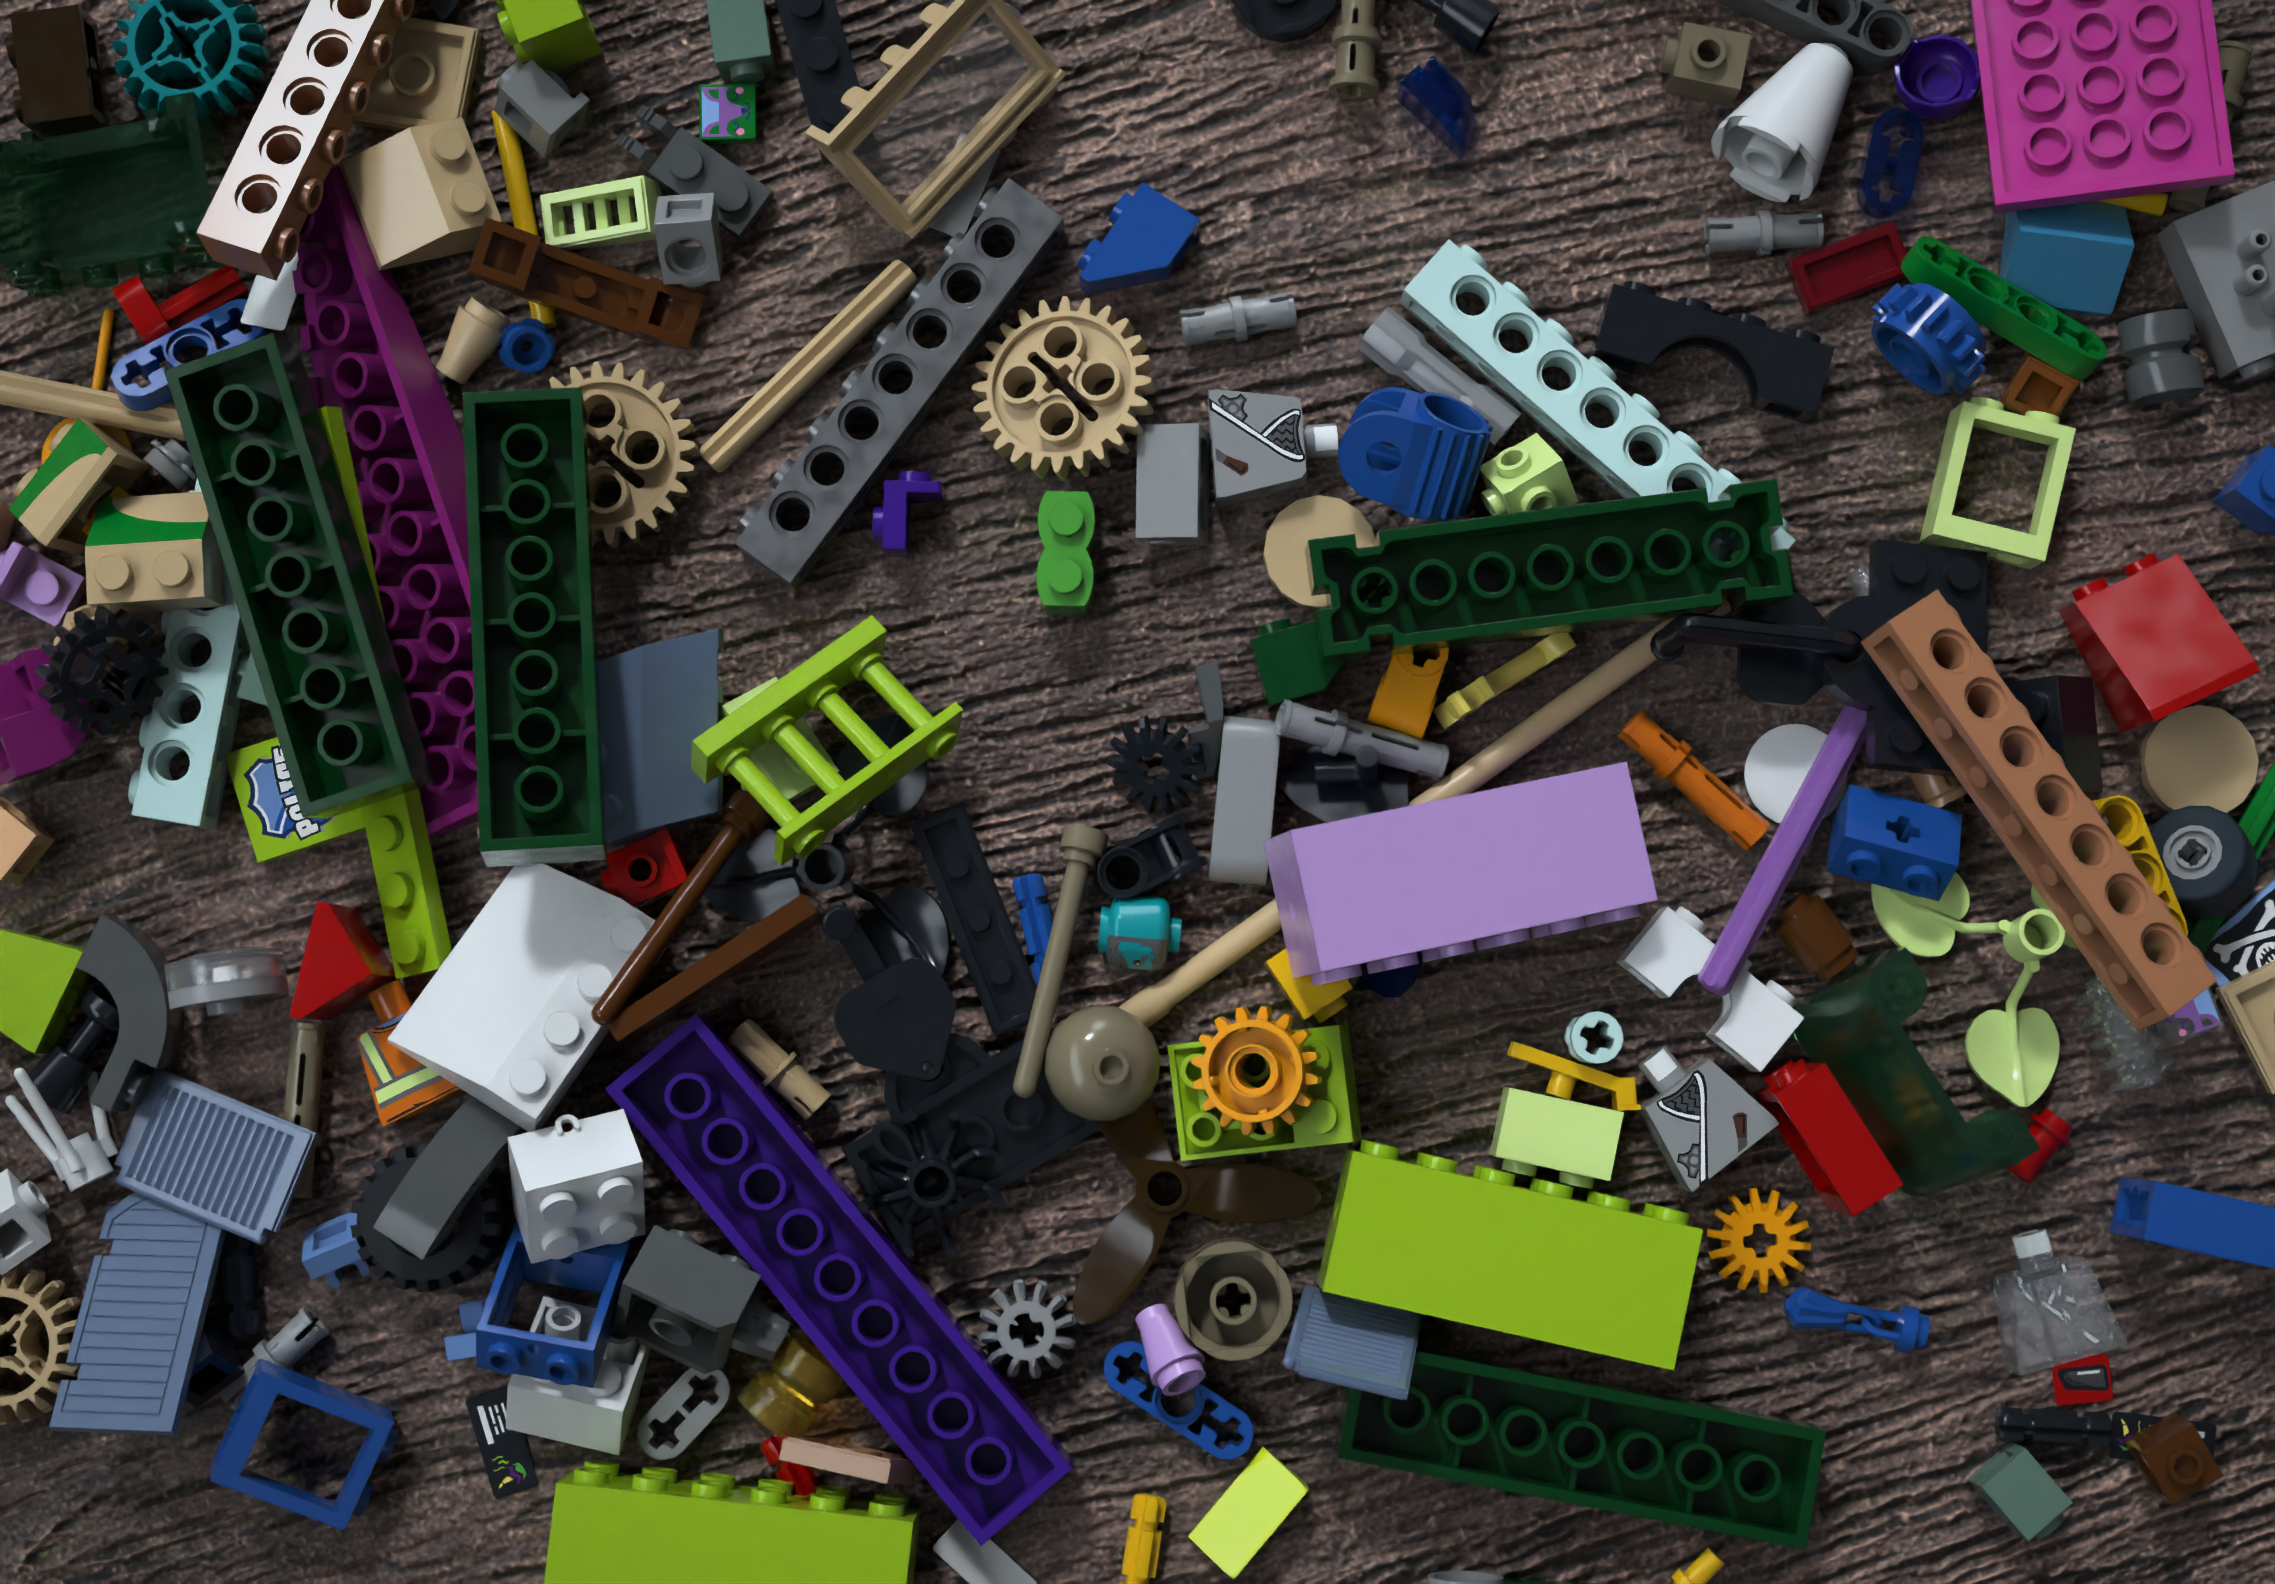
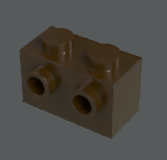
[6,4,110,141]

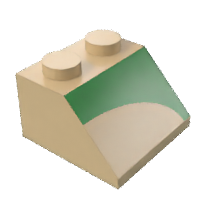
[9,418,149,555]
[85,492,225,614]

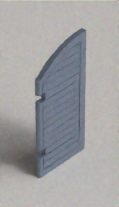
[49,1192,227,1436]

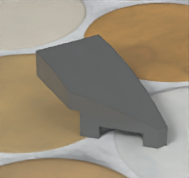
[1186,661,1223,780]

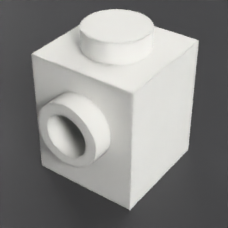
[0,1168,51,1275]

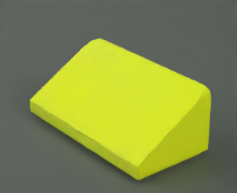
[1188,1446,1309,1579]

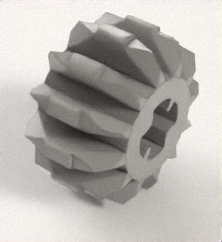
[978,1278,1077,1379]

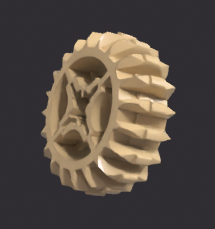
[0,1265,81,1425]

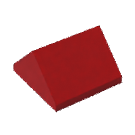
[289,901,396,1020]

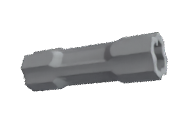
[1357,307,1522,454]

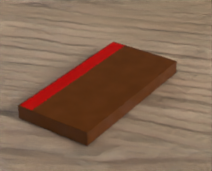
[607,894,825,1042]

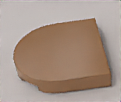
[779,1437,916,1485]

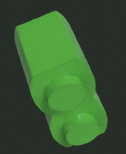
[1036,491,1096,615]

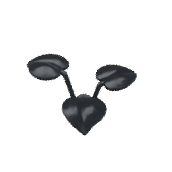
[703,715,950,976]

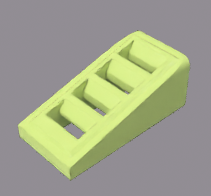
[540,175,662,251]

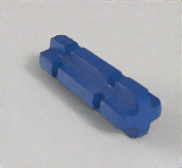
[1012,873,1066,985]

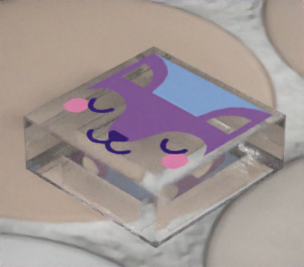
[2156,987,2224,1045]

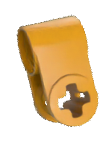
[1366,648,1449,739]

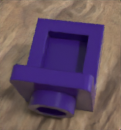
[872,471,945,558]

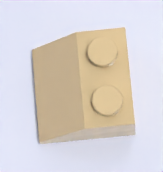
[339,117,502,271]

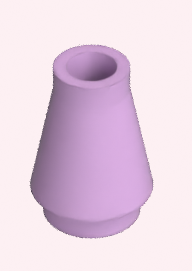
[1135,1303,1206,1396]

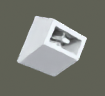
[506,1296,650,1455]

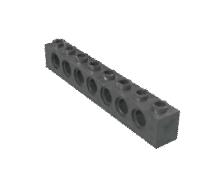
[735,178,1065,591]

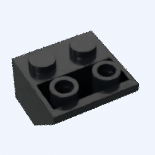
[1964,675,2103,803]

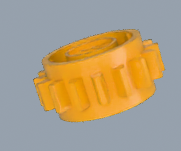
[1191,1006,1322,1135]

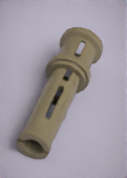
[1329,0,1382,100]

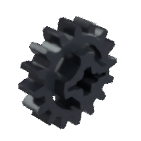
[35,606,169,735]

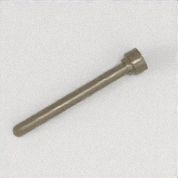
[1013,824,1109,1098]

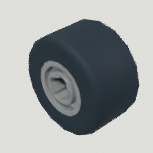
[2150,805,2258,919]

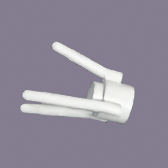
[5,1068,119,1192]

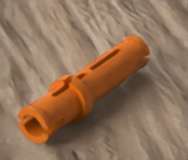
[1617,709,1770,851]

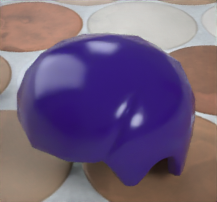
[1893,34,1981,121]

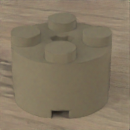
[1174,1238,1293,1361]

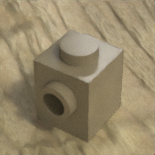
[1659,21,1751,106]

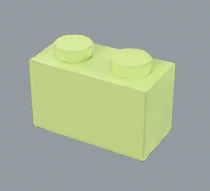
[1489,1087,1624,1189]

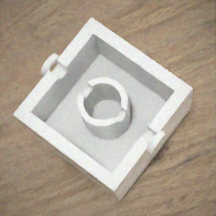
[507,1109,646,1264]

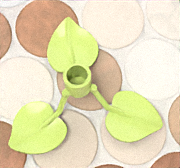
[1871,857,2079,1108]

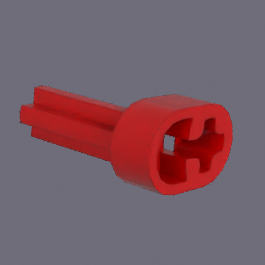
[112,265,249,345]

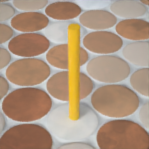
[491,109,557,329]

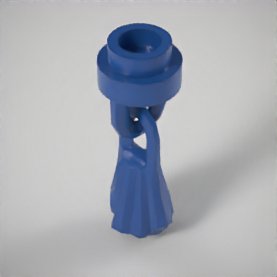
[1783,1287,1930,1354]

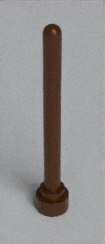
[591,789,772,1025]

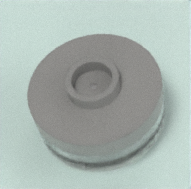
[164,947,289,1017]

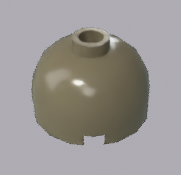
[1043,1005,1160,1121]

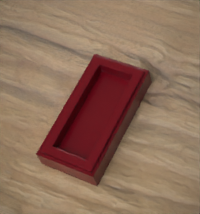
[1785,221,1907,316]

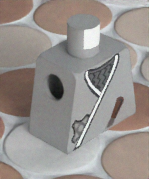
[1207,389,1338,507]
[1638,1045,1779,1192]

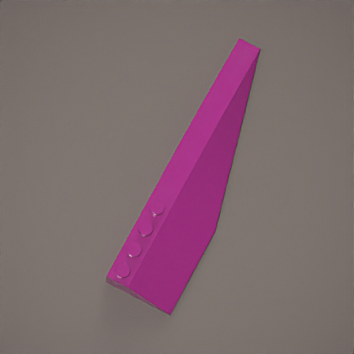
[284,157,479,839]

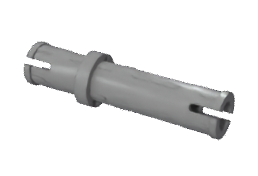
[1274,699,1449,781]

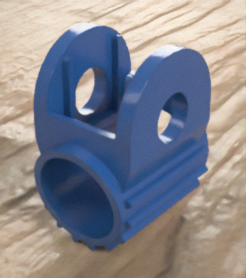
[1338,387,1493,520]

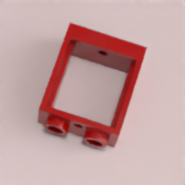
[1754,1059,1904,1217]

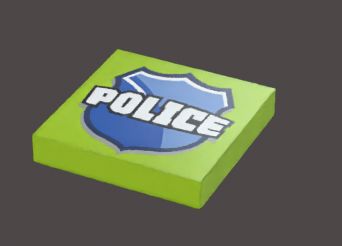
[224,737,366,864]

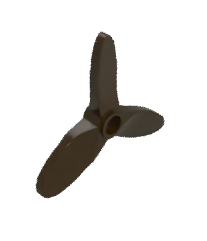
[1073,1099,1321,1325]

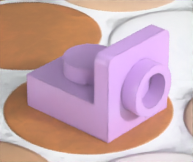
[0,541,86,626]

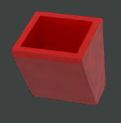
[2059,552,2260,733]

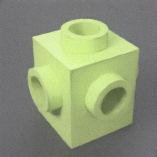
[1480,433,1579,516]

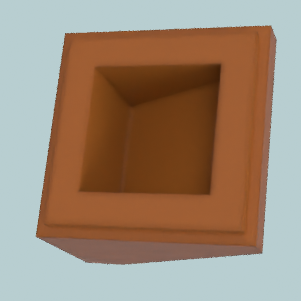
[1999,351,2080,416]

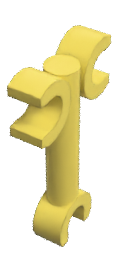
[1432,632,1577,730]

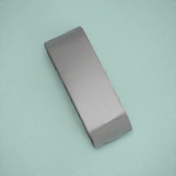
[1208,716,1280,886]

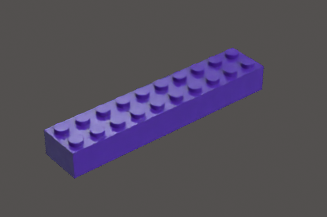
[606,1013,1074,1546]

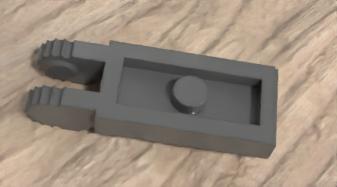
[615,105,774,241]

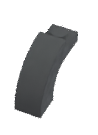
[76,914,184,1112]
[373,1096,528,1260]

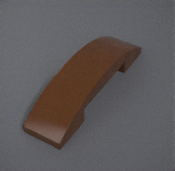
[467,217,705,350]

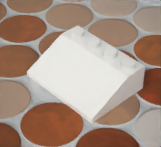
[387,864,667,1132]

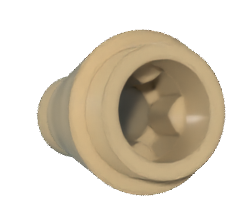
[435,296,511,385]

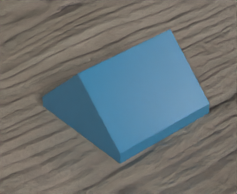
[1999,201,2135,317]

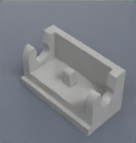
[1136,423,1210,546]

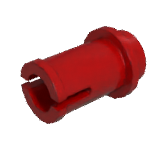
[2000,1108,2073,1185]

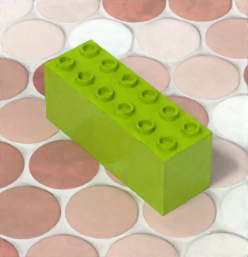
[1317,1140,1703,1371]
[544,1460,922,1584]

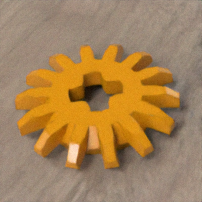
[1706,1188,1811,1293]

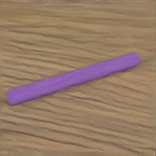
[1698,705,1867,996]

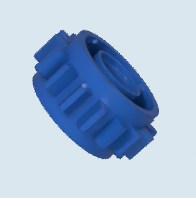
[1871,283,1986,395]

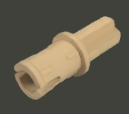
[728,1019,831,1121]

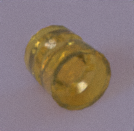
[738,1332,845,1439]

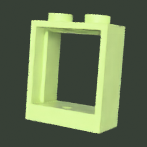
[1919,397,2076,570]

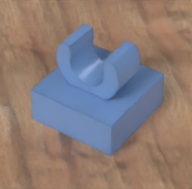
[302,1212,370,1288]
[444,1299,514,1361]

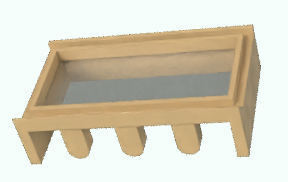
[805,0,1067,239]

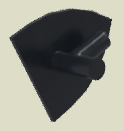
[1276,726,1409,823]

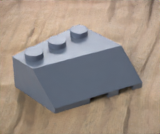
[598,629,724,847]

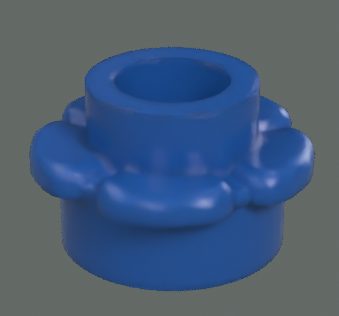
[499,318,555,374]

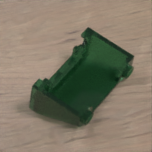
[1793,947,2040,1197]

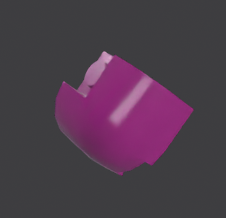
[0,647,89,784]

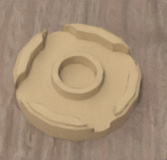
[1263,495,1375,610]
[2139,705,2259,813]

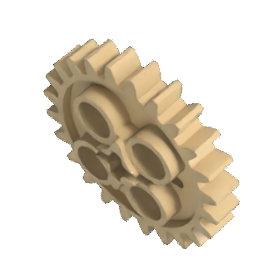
[972,296,1157,481]
[549,362,699,548]

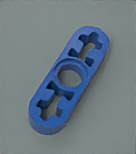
[111,299,271,411]
[1104,1339,1254,1460]

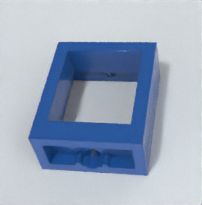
[2109,1176,2275,1269]
[476,1222,629,1388]
[210,1358,398,1531]

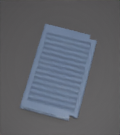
[114,1068,319,1245]
[1283,1285,1423,1400]

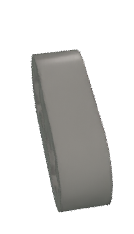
[637,1368,734,1460]

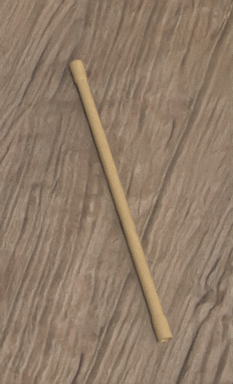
[1118,597,1731,1028]

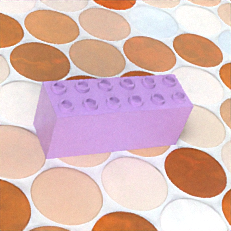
[1263,762,1658,986]

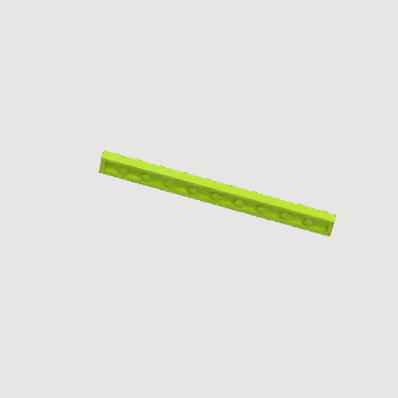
[318,406,452,979]

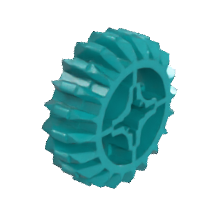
[112,0,270,129]

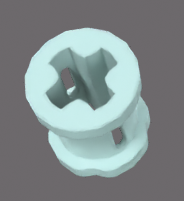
[1564,1011,1624,1064]

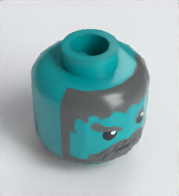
[1098,895,1182,971]

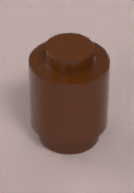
[1773,893,1858,981]

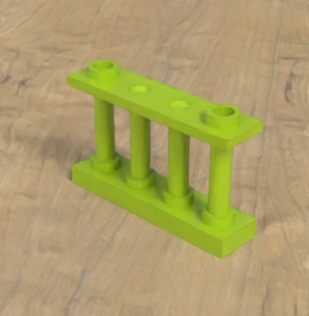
[691,615,963,866]

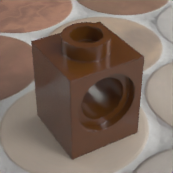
[2123,1413,2224,1505]

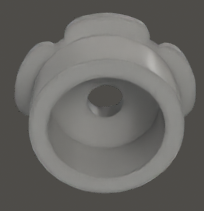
[143,438,196,490]

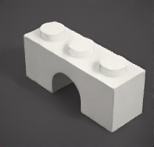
[1616,906,1804,1072]

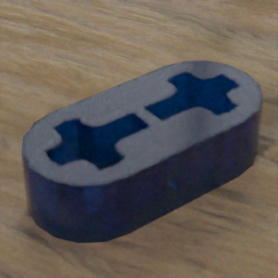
[1857,108,1924,219]

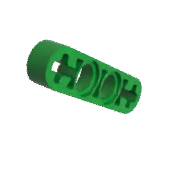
[1901,237,2107,380]

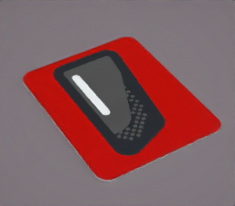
[2051,1354,2113,1406]

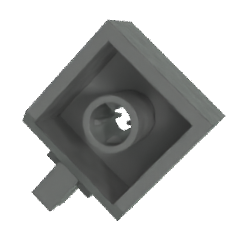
[613,1225,790,1374]

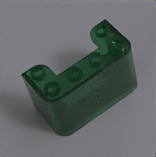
[0,92,227,299]

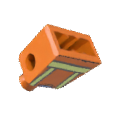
[357,980,464,1127]

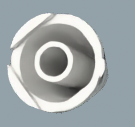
[1711,43,1853,203]

